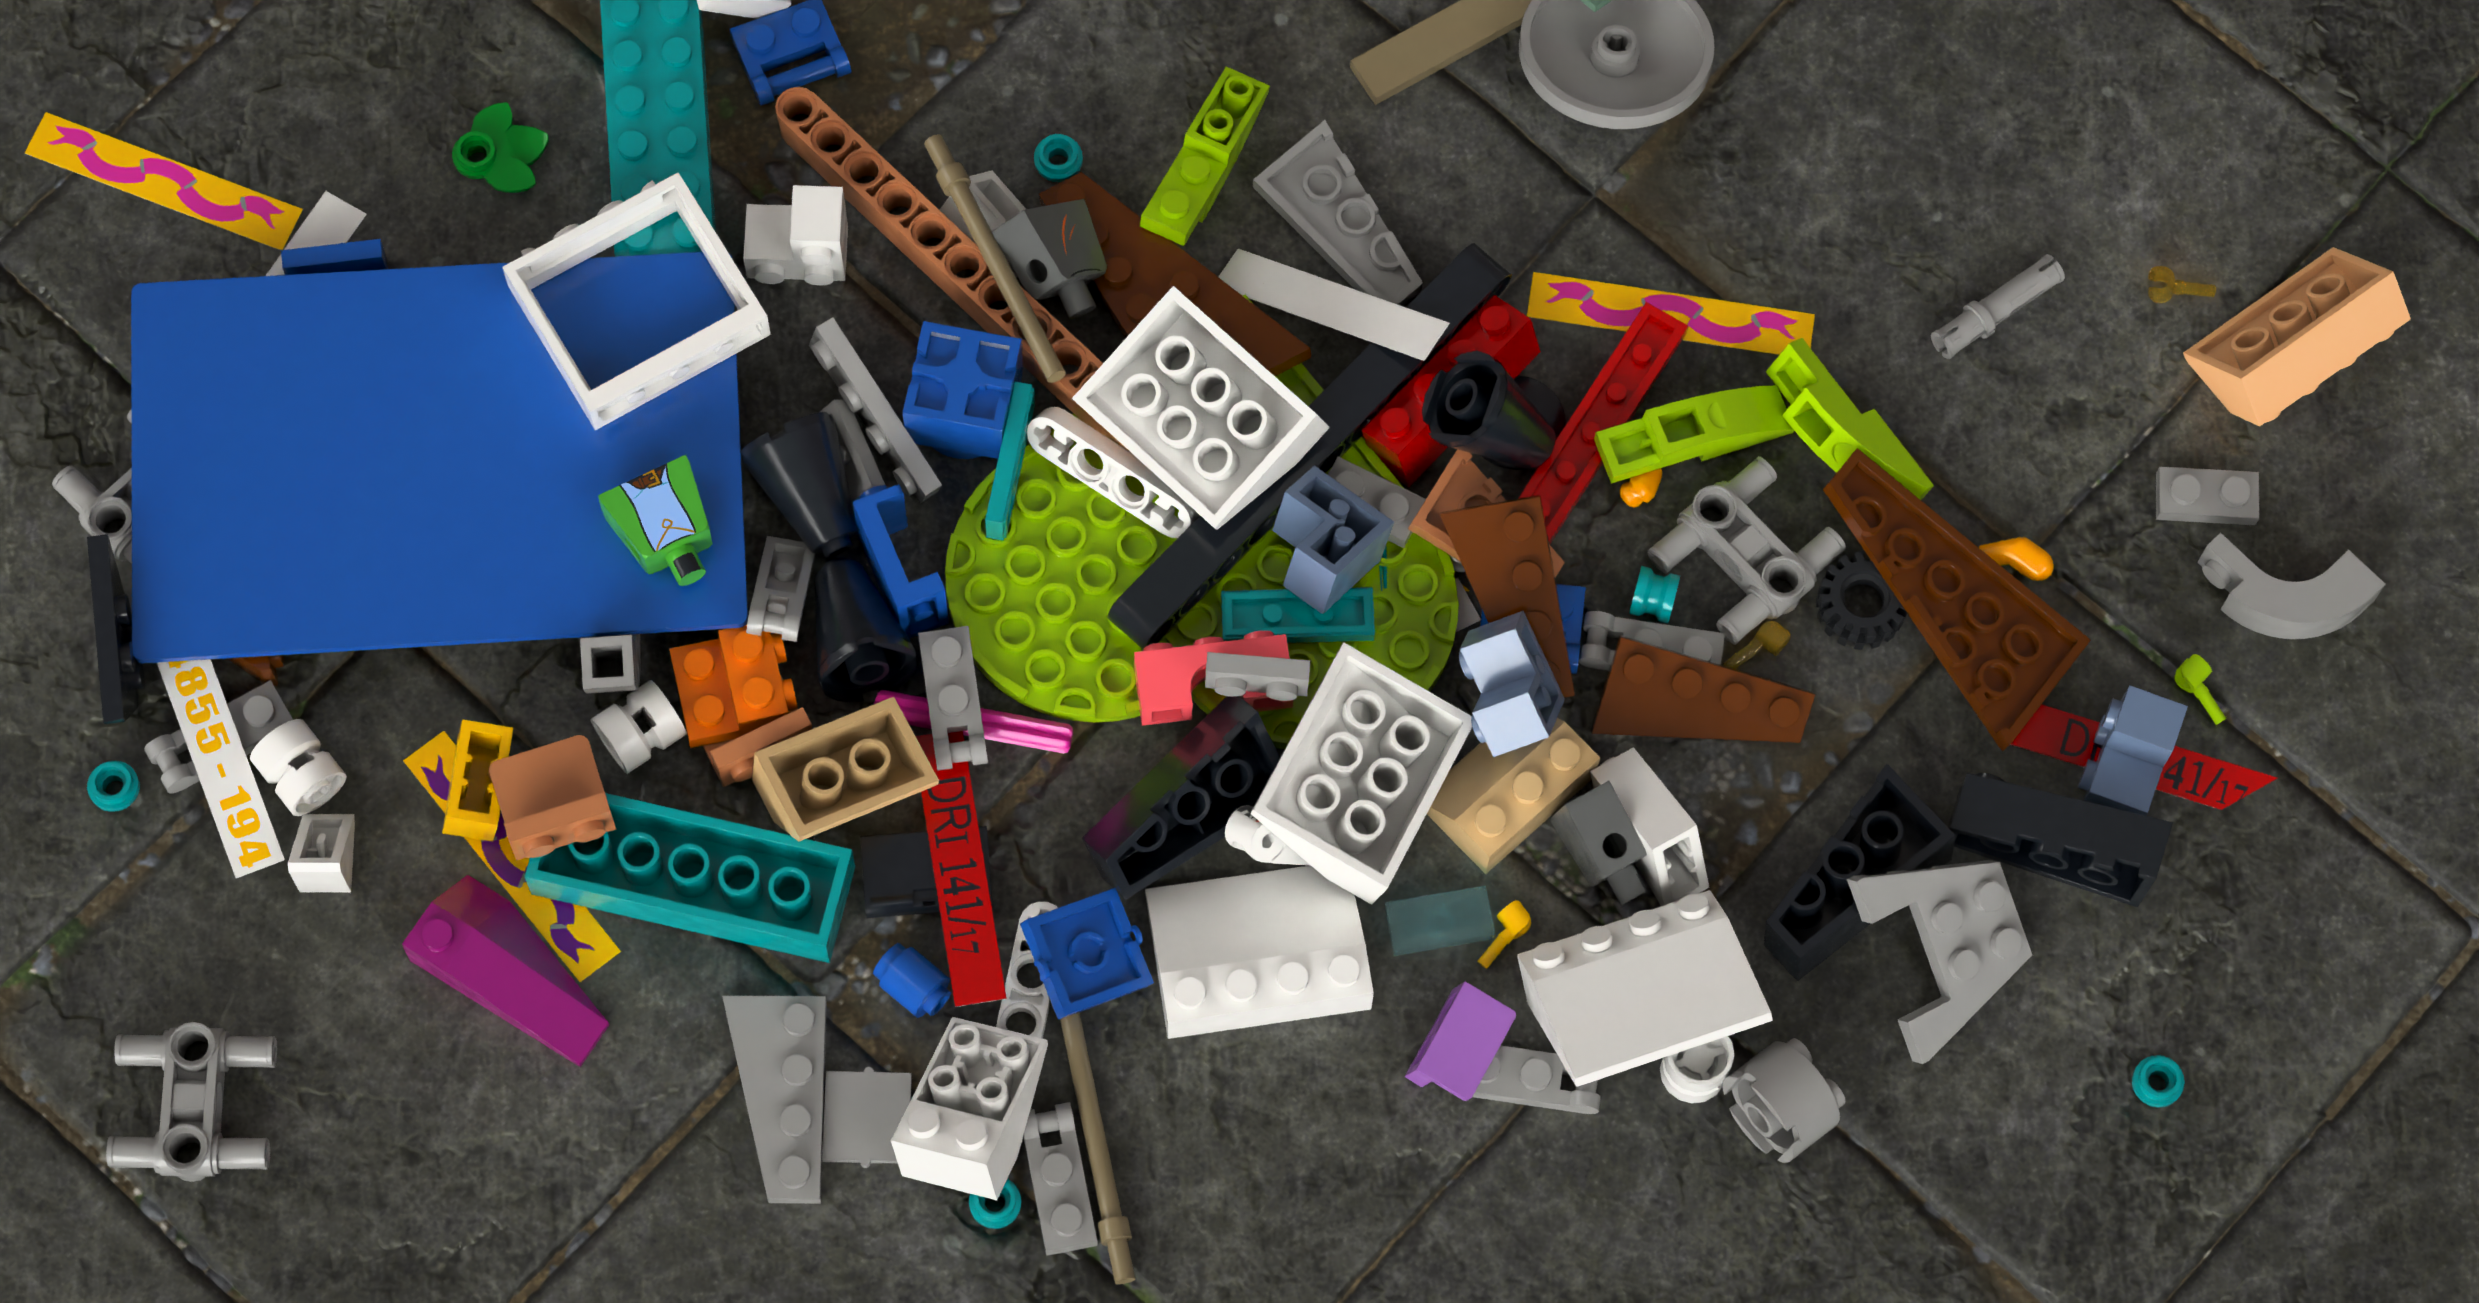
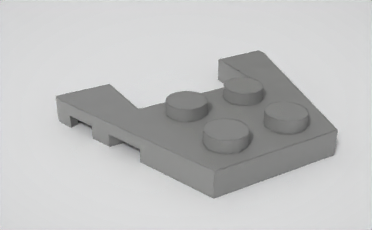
[1847,860,2032,1064]

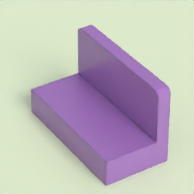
[1404,981,1516,1101]

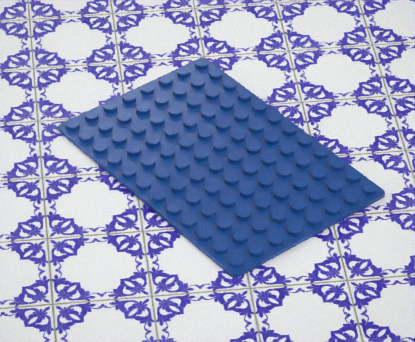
[131,252,748,663]

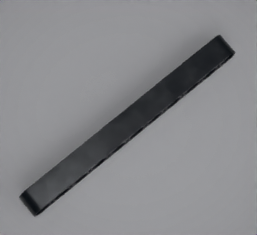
[1107,243,1512,649]

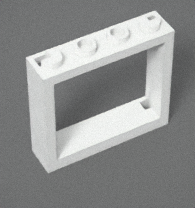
[502,172,771,430]

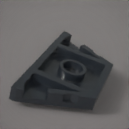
[87,534,145,724]

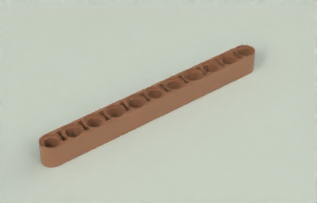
[775,87,1130,452]

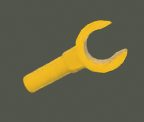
[1477,900,1531,969]

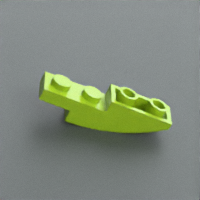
[1140,66,1270,246]
[1766,338,1934,500]
[1594,385,1794,484]

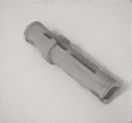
[1931,254,2065,359]

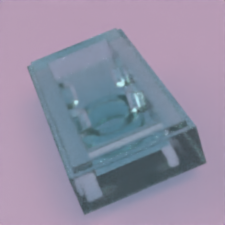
[1384,886,1496,956]

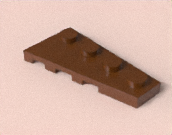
[1440,495,1575,697]
[1591,635,1815,743]

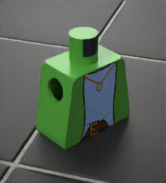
[598,455,713,586]

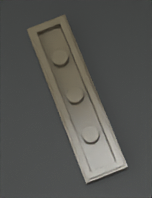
[1350,0,1532,105]

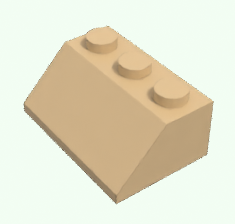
[752,697,939,842]
[1427,718,1600,874]

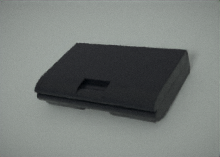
[860,826,993,918]

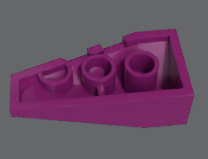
[402,875,609,1068]

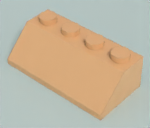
[2183,247,2411,427]

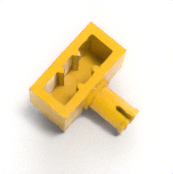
[442,719,513,842]

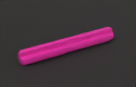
[874,690,1073,753]

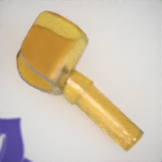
[2148,266,2216,303]
[1722,621,1791,669]

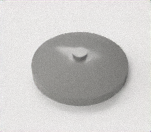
[1519,0,1715,129]

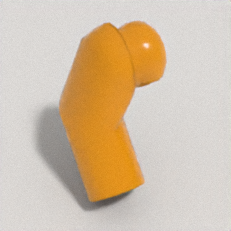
[1620,468,1662,508]
[1979,537,2054,581]

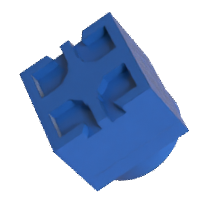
[903,321,1023,459]

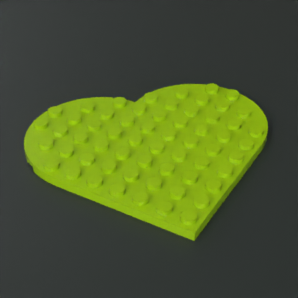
[945,294,1459,749]

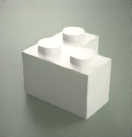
[743,185,848,285]

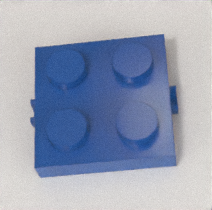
[1020,888,1154,1020]

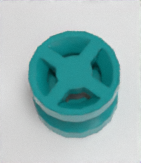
[1629,566,1680,623]

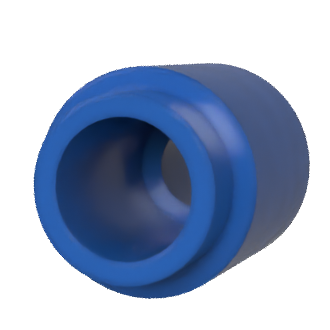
[873,943,951,1018]

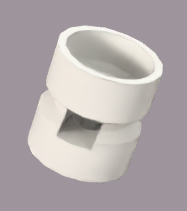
[590,680,687,774]
[250,719,347,816]
[1660,1036,1734,1103]

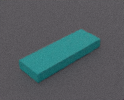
[985,381,1035,541]
[1221,587,1375,643]

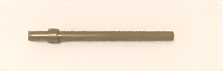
[924,134,1066,383]
[1060,1012,1135,1284]

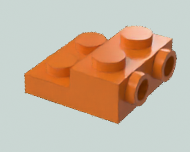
[669,625,797,748]

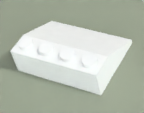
[1072,286,1330,530]
[1250,643,1472,905]
[1145,865,1374,1039]
[1517,890,1773,1087]

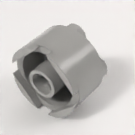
[1722,1038,1846,1163]

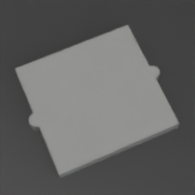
[822,1067,912,1168]

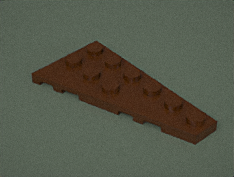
[1039,172,1311,376]
[1823,448,2091,752]

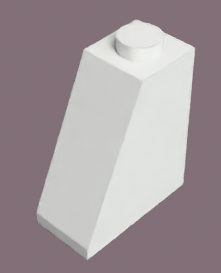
[1590,747,1709,906]

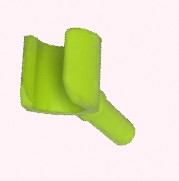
[2175,654,2227,725]

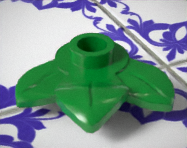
[452,102,549,193]

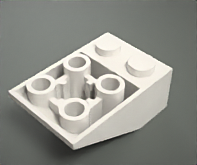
[891,1017,1048,1200]

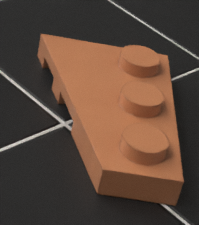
[1408,449,1565,578]

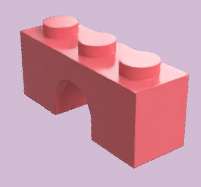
[1134,631,1294,726]

